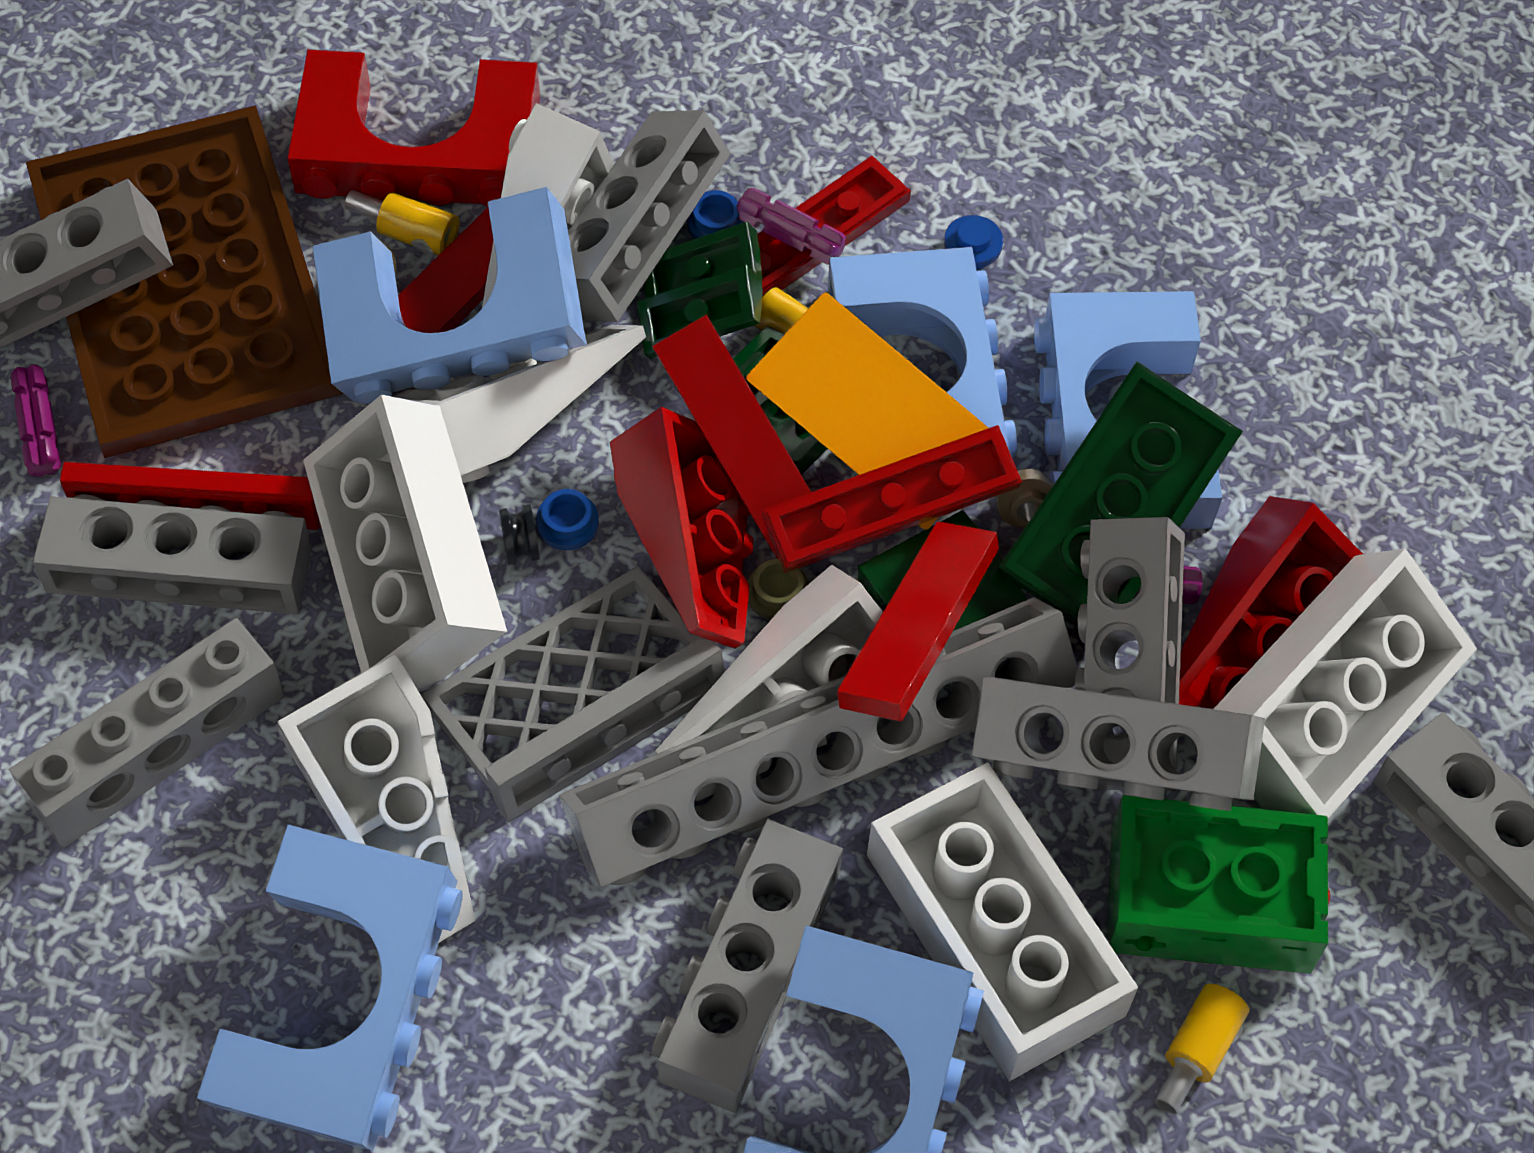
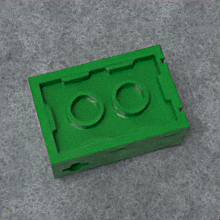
[1107,795,1330,974]

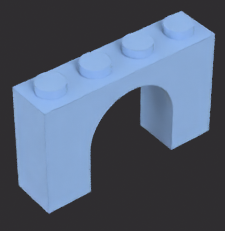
[313,187,587,404]
[827,247,1017,476]
[1034,291,1222,529]
[197,825,463,1151]
[743,925,984,1153]

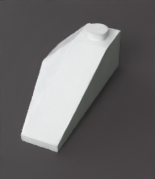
[482,103,614,308]
[391,325,646,483]
[656,565,883,801]
[277,654,475,943]

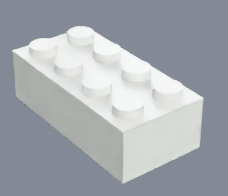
[303,394,507,692]
[1214,548,1477,818]
[867,762,1138,1082]

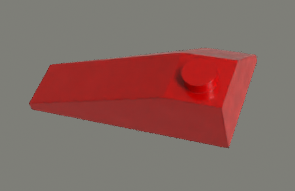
[610,407,754,649]
[1179,496,1363,709]

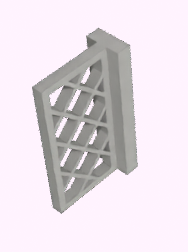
[421,566,725,822]

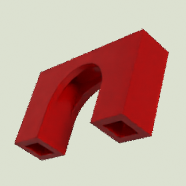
[288,49,540,207]

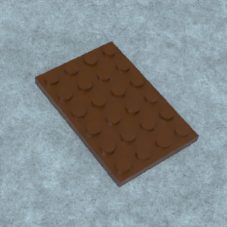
[26,105,344,458]

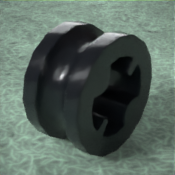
[499,504,540,565]

